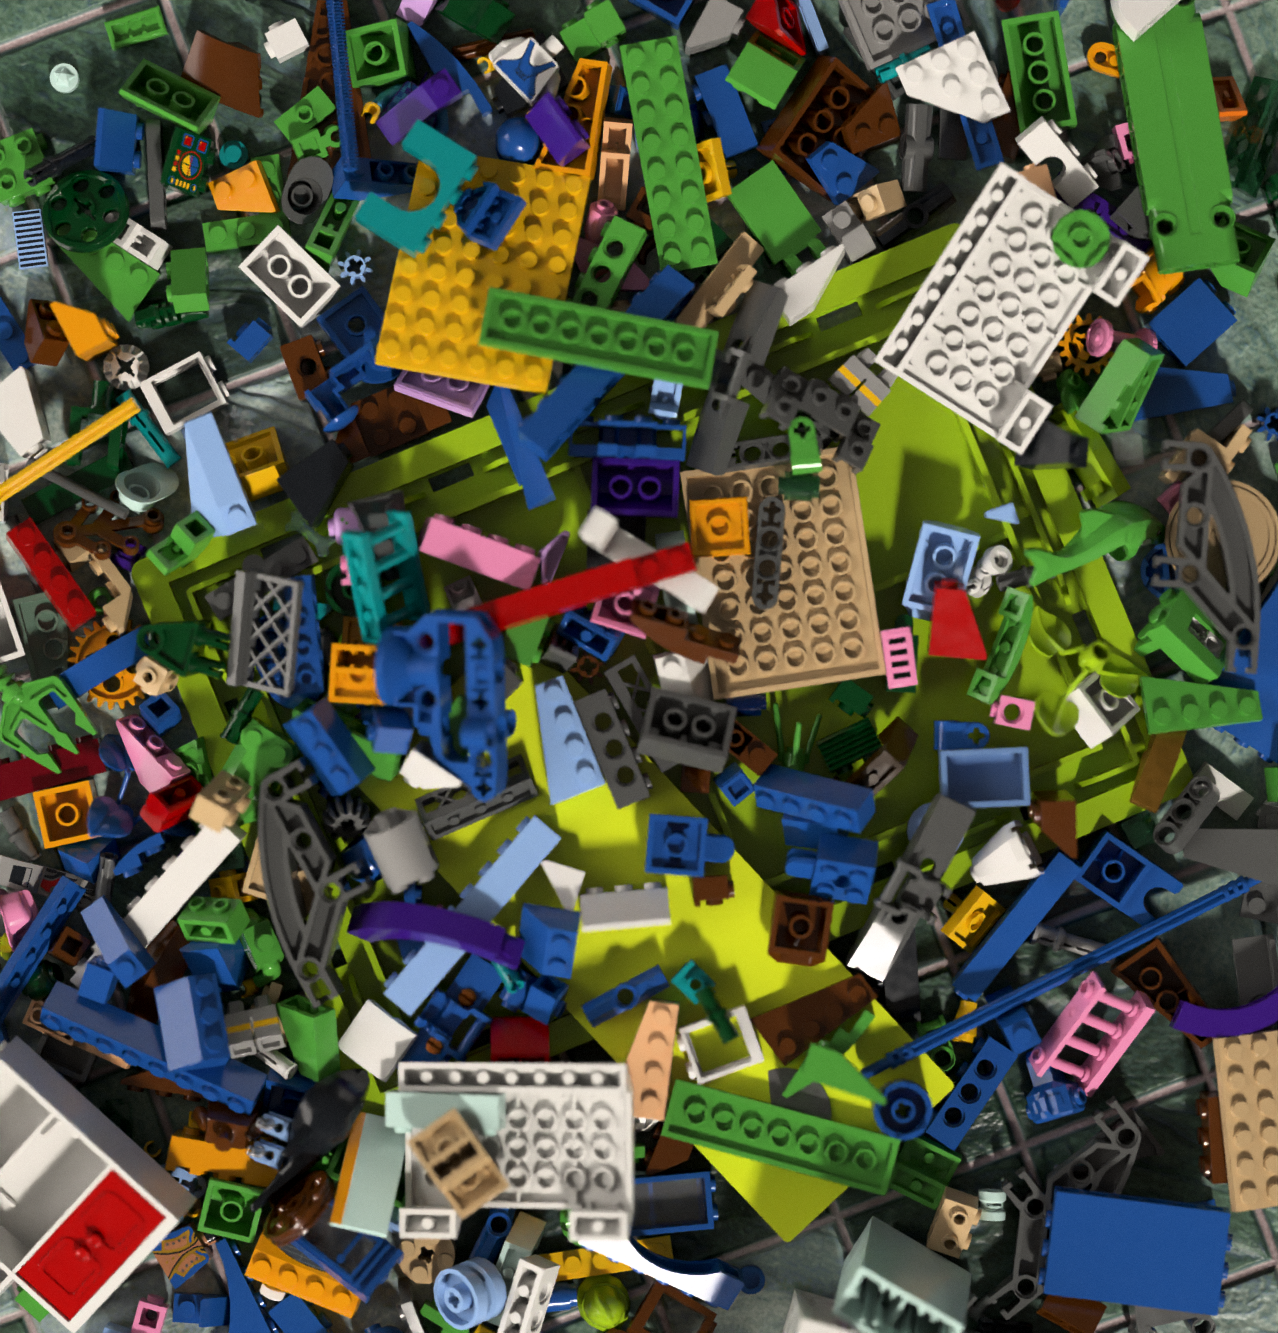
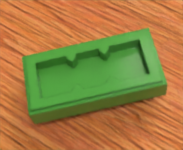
[104,5,168,51]
[274,86,337,143]

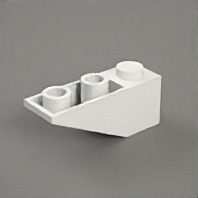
[773,244,845,326]

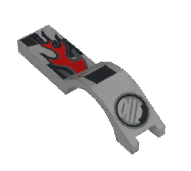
[0,854,97,908]

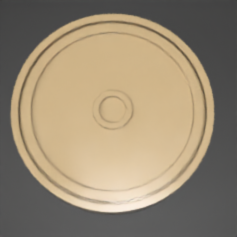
[1165,480,1278,592]

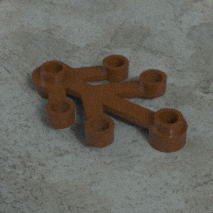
[53,490,164,560]

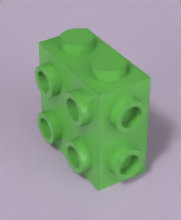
[0,128,57,208]

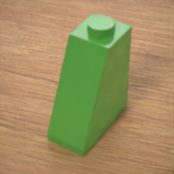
[276,995,341,1082]

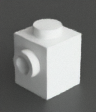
[263,18,310,63]

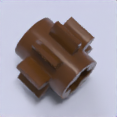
[570,649,606,685]

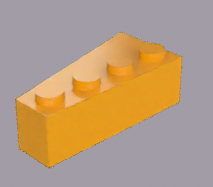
[533,58,613,181]
[165,1126,284,1188]

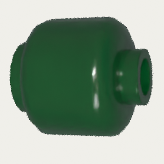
[22,960,64,1001]

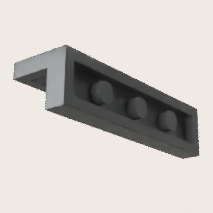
[604,655,678,773]
[414,754,538,841]

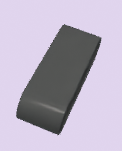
[1153,775,1220,854]

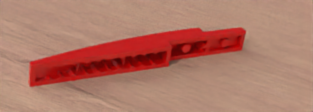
[427,542,697,647]

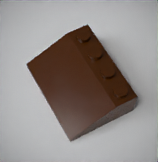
[756,55,874,202]

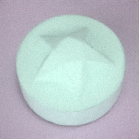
[50,63,80,93]

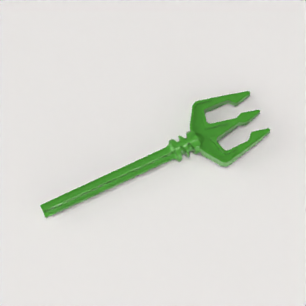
[0,663,98,774]

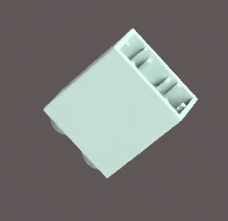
[832,1216,972,1333]

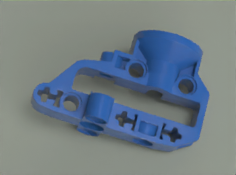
[374,609,516,802]

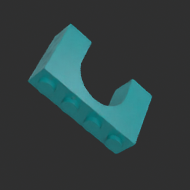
[355,119,479,258]

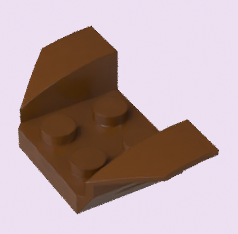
[335,386,452,463]

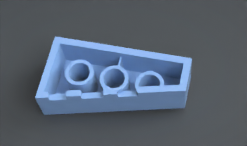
[535,675,606,805]

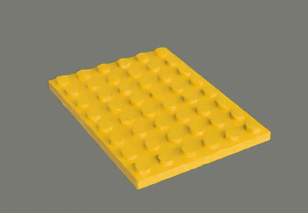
[375,155,591,395]

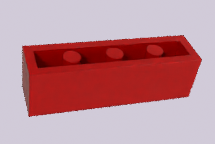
[6,517,96,632]

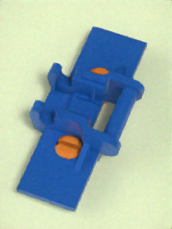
[396,954,502,1069]

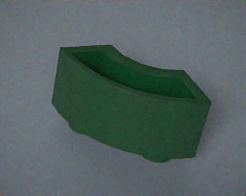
[433,0,516,44]

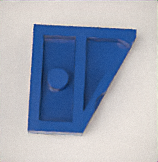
[805,141,880,205]

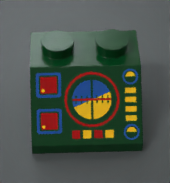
[160,127,218,199]

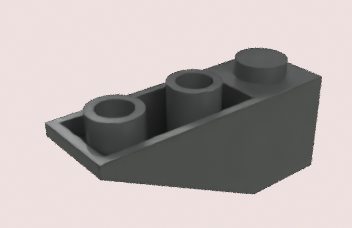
[1109,186,1170,243]

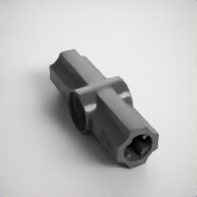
[899,104,934,192]

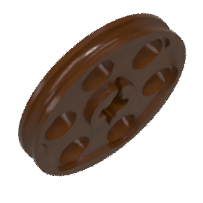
[263,1170,335,1247]

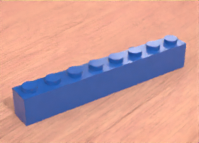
[518,265,695,462]
[40,981,268,1116]

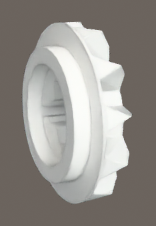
[103,345,149,390]

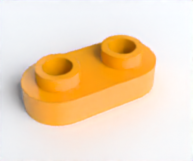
[1086,42,1120,79]

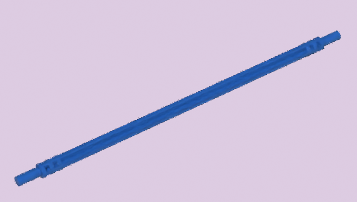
[860,876,1262,1079]

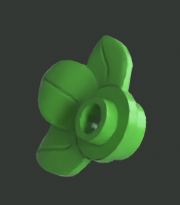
[1056,369,1092,414]

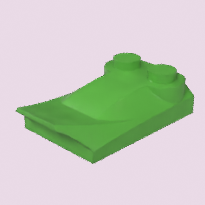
[221,717,301,827]

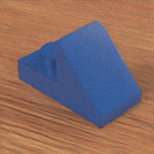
[172,1292,230,1328]

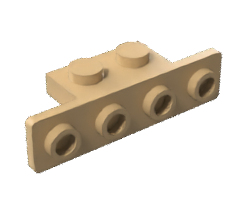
[674,232,764,329]

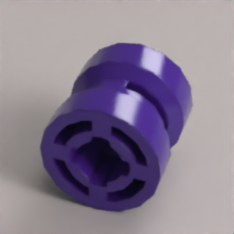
[110,544,147,572]

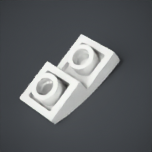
[1194,761,1254,821]

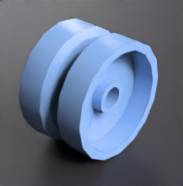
[433,1257,507,1330]

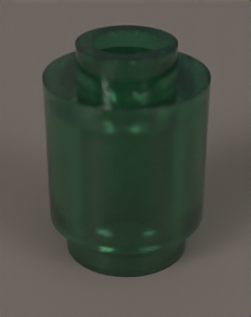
[778,471,820,501]

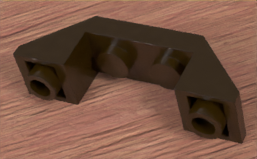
[832,716,919,796]

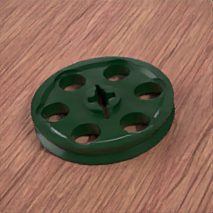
[43,170,130,253]

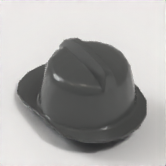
[281,156,334,225]

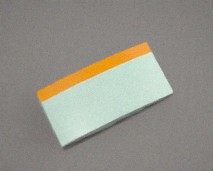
[329,1112,405,1238]

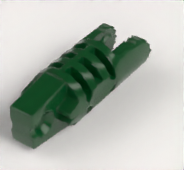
[134,301,209,330]

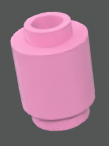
[584,199,618,244]

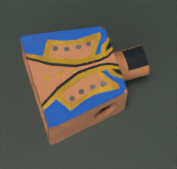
[152,1221,221,1289]

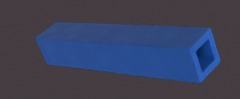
[952,846,1082,1002]

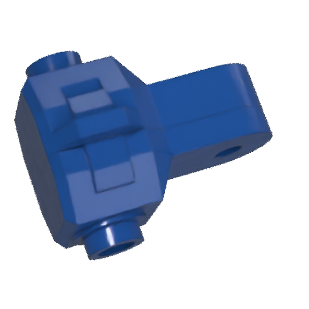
[1026,1051,1087,1124]

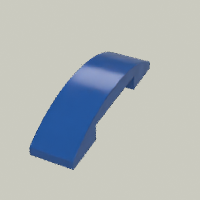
[49,626,150,710]

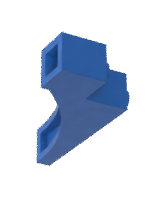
[215,1237,279,1333]

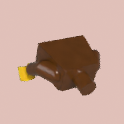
[188,1100,274,1152]

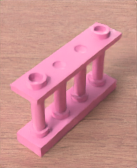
[1028,971,1156,1097]

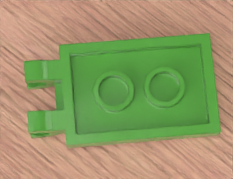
[726,160,826,276]

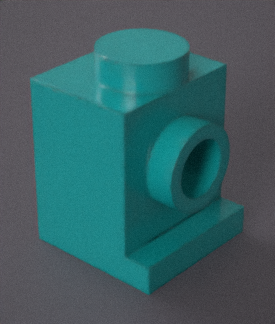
[671,959,716,1005]

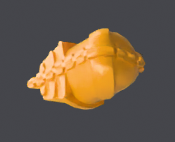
[1130,247,1185,315]

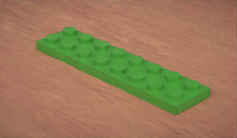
[620,35,718,272]
[478,287,719,389]
[661,1078,901,1196]

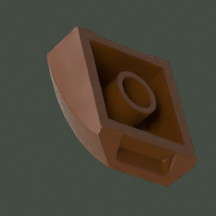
[767,890,834,967]

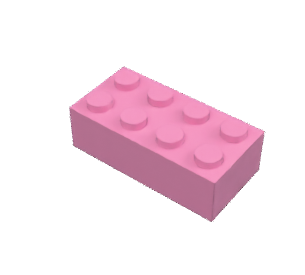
[417,513,541,590]

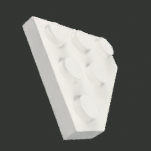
[895,31,1010,124]

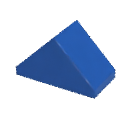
[58,836,121,884]

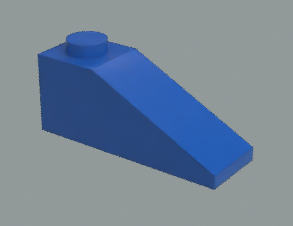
[80,895,156,988]

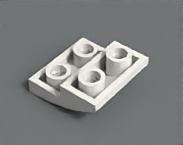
[338,999,418,1082]

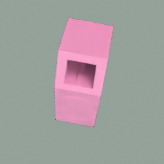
[115,713,191,793]

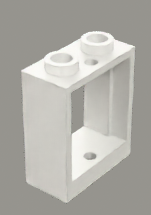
[139,351,230,436]
[676,1004,764,1084]

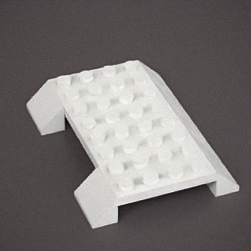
[874,163,1150,455]
[398,1062,635,1242]

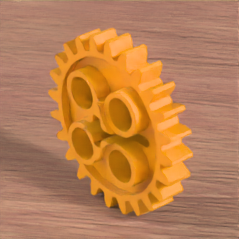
[67,619,149,710]

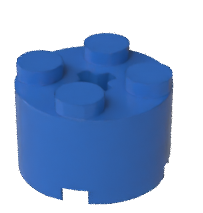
[872,1078,933,1140]

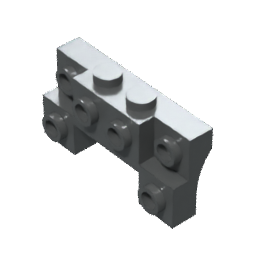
[759,366,881,474]

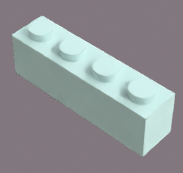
[385,1090,506,1136]

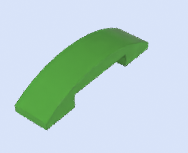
[967,586,1033,705]

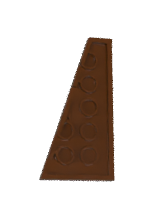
[287,0,372,178]

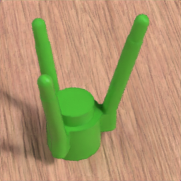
[773,703,822,772]

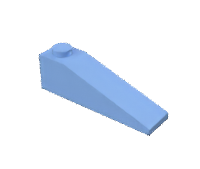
[184,412,256,537]

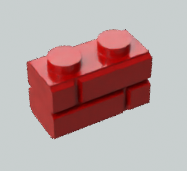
[140,775,204,833]

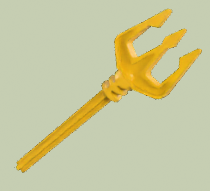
[0,397,141,511]

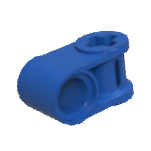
[934,720,990,750]

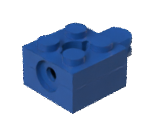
[645,813,735,877]
[785,832,878,904]

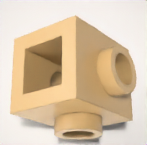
[133,655,179,696]

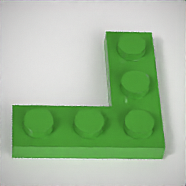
[202,154,292,253]

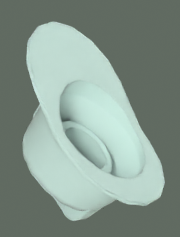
[115,463,179,512]

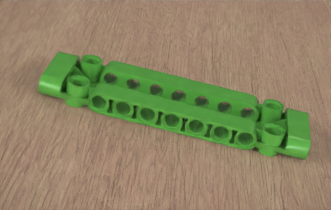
[1110,0,1240,274]

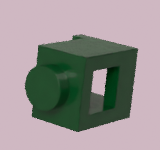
[827,680,874,718]

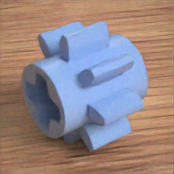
[338,249,374,286]

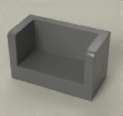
[35,1033,98,1083]

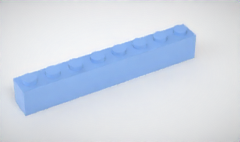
[384,815,561,1016]

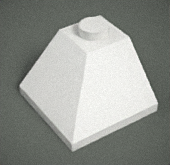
[399,740,462,789]

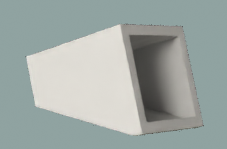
[0,366,51,459]

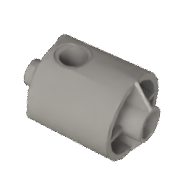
[364,807,440,893]

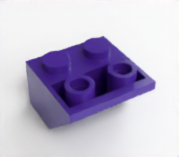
[525,92,590,167]

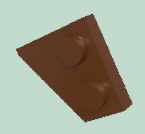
[840,82,901,154]

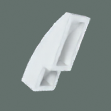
[85,210,173,271]

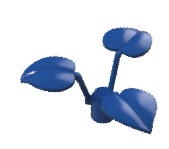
[87,734,196,838]

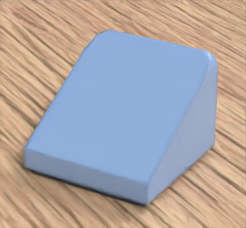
[983,503,1020,524]

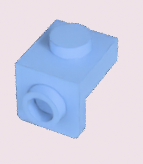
[648,379,683,419]

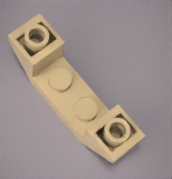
[53,540,133,638]

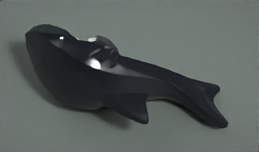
[250,1068,370,1212]

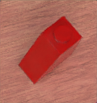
[927,578,987,660]

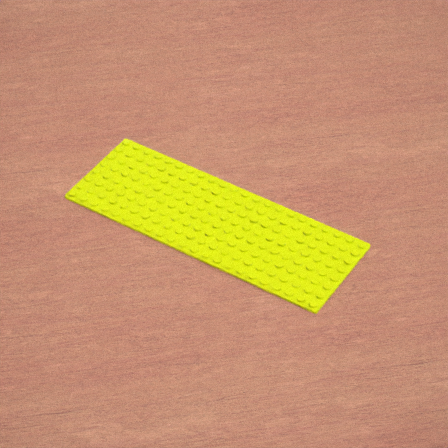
[357,637,954,1242]

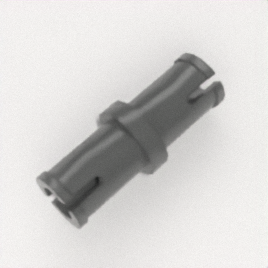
[0,806,42,863]

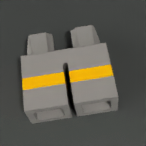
[827,347,898,417]
[224,994,286,1059]

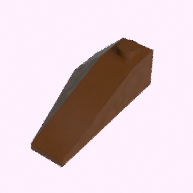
[126,917,191,1024]

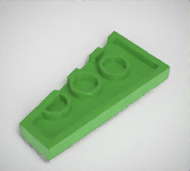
[48,224,161,322]
[1139,676,1263,735]

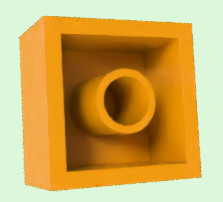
[33,779,101,849]

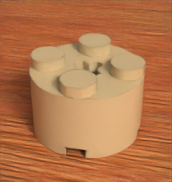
[398,1238,456,1284]

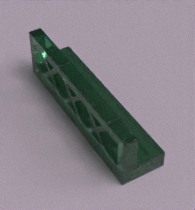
[1226,75,1278,198]

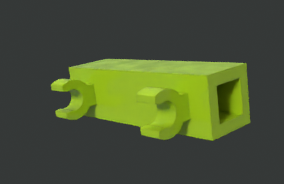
[1049,403,1131,508]

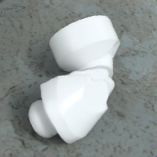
[966,545,1013,598]

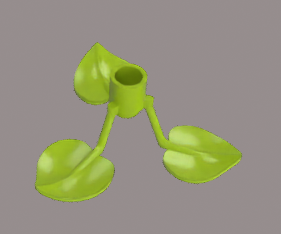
[1028,605,1148,736]

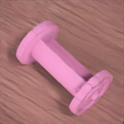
[1086,318,1158,357]

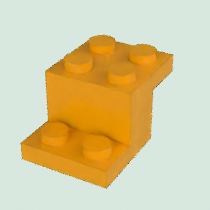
[328,616,402,705]

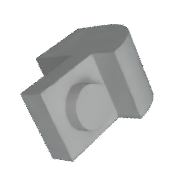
[821,201,876,265]

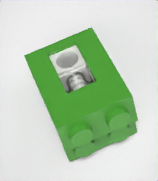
[1133,588,1238,684]

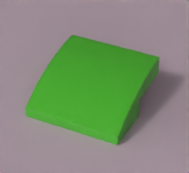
[888,1135,962,1211]

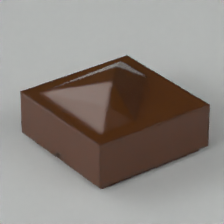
[680,764,711,794]

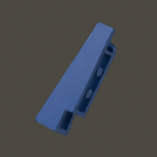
[486,386,556,510]

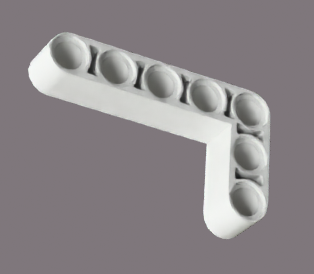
[579,507,719,614]

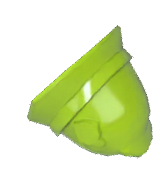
[577,1274,630,1332]

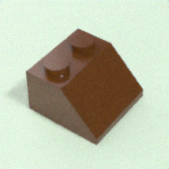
[1027,790,1077,858]

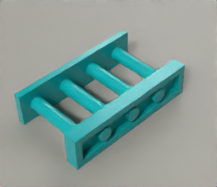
[341,509,430,645]

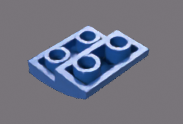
[113,832,171,878]

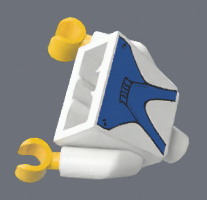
[477,35,564,115]

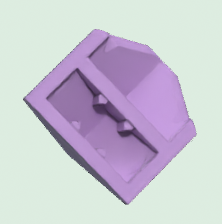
[538,530,570,585]

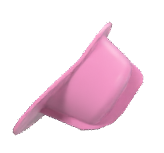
[0,888,39,952]

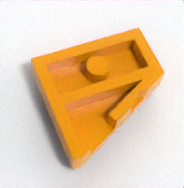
[208,160,280,213]

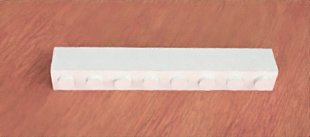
[70,823,247,988]

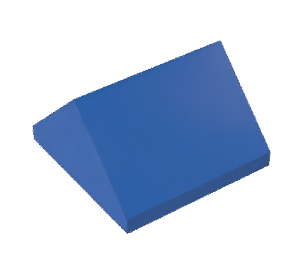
[179,939,249,992]

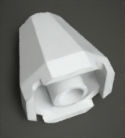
[970,821,1045,886]

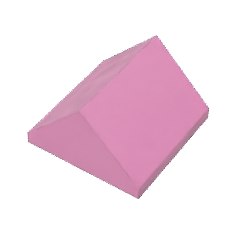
[590,585,660,639]

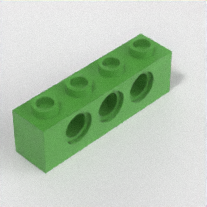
[566,215,648,310]

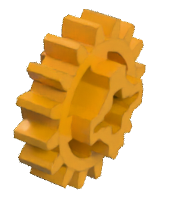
[1056,313,1115,376]

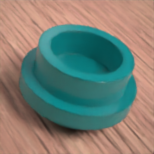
[219,140,248,169]

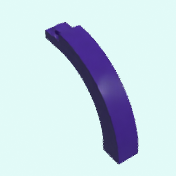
[347,902,525,970]
[1169,985,1278,1037]

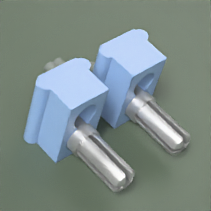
[246,1111,292,1170]

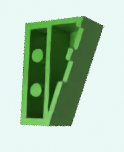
[1075,338,1165,434]

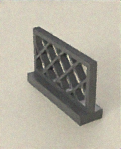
[226,568,304,697]

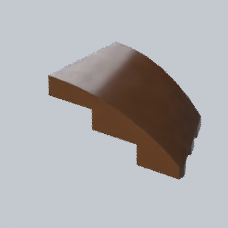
[181,30,264,118]

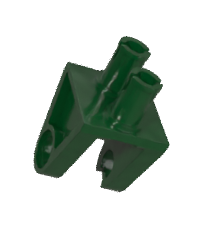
[67,380,130,472]
[136,620,231,680]

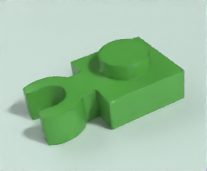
[289,124,341,161]

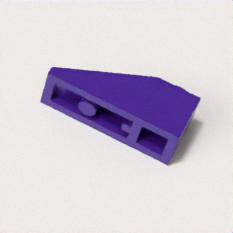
[376,68,463,146]

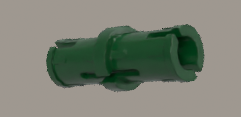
[220,687,264,745]
[694,985,739,1044]

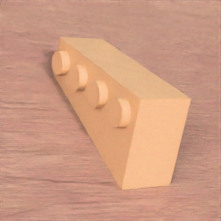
[625,998,680,1121]

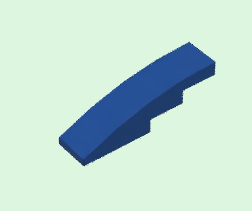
[407,21,493,118]

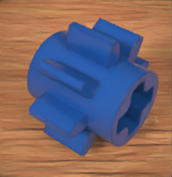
[1255,407,1278,442]

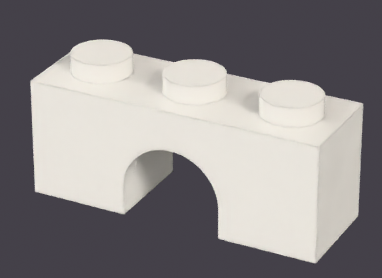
[1015,116,1099,208]

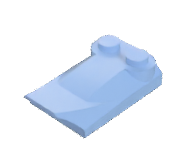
[901,520,980,621]

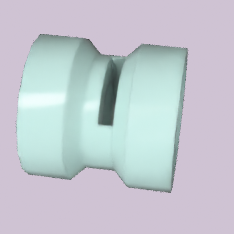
[978,1188,1006,1221]

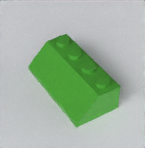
[1001,10,1078,134]

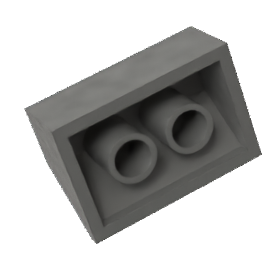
[636,687,737,773]

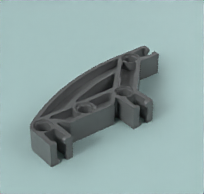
[1150,440,1260,674]
[258,756,375,1008]
[988,1096,1141,1320]

